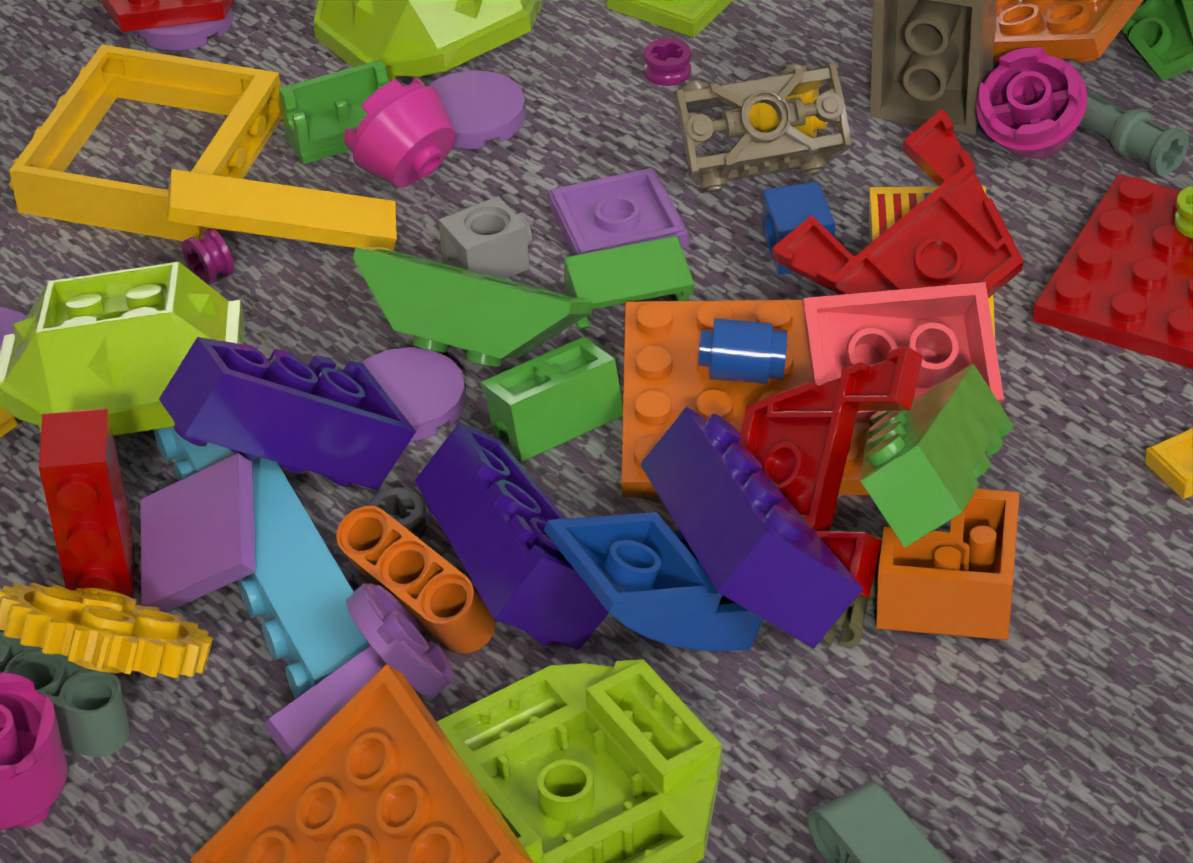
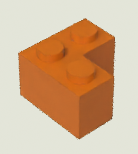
[876,489,1020,640]

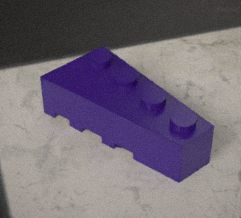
[640,406,864,648]
[415,423,609,650]

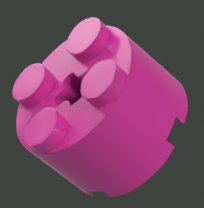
[0,672,68,830]

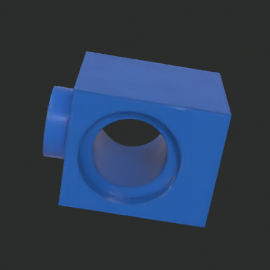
[763,182,835,275]

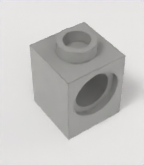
[438,196,532,279]

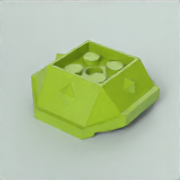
[313,0,542,83]
[0,262,245,436]
[437,659,722,863]

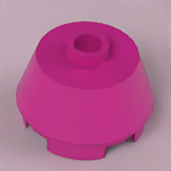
[976,47,1087,159]
[344,77,456,187]

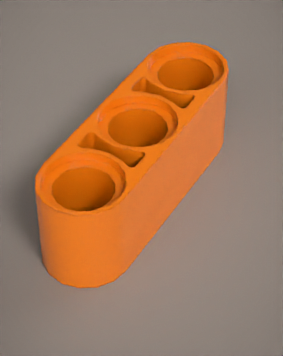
[336,506,496,654]

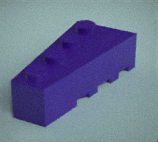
[159,337,416,490]

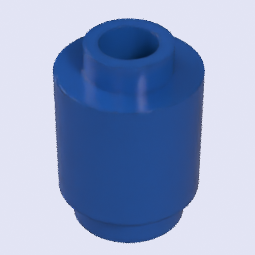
[698,318,787,384]

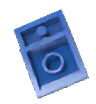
[544,512,763,651]

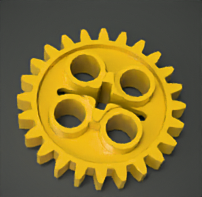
[0,583,213,678]

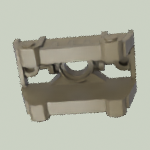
[673,63,852,192]

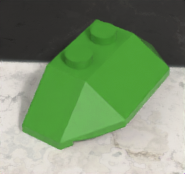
[353,247,592,367]

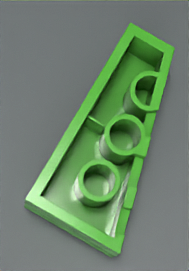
[860,363,1014,548]

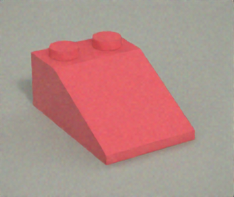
[802,282,1004,423]

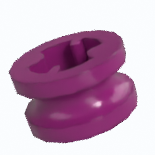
[643,38,691,86]
[182,228,234,285]

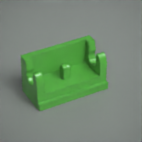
[279,60,388,164]
[564,236,694,330]
[480,337,623,462]

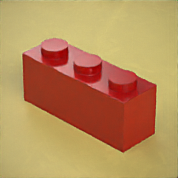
[39,408,135,599]

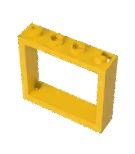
[9,45,283,241]

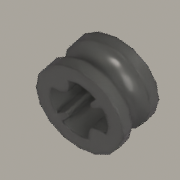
[368,487,427,539]

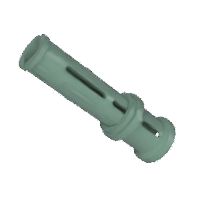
[1079,91,1189,177]

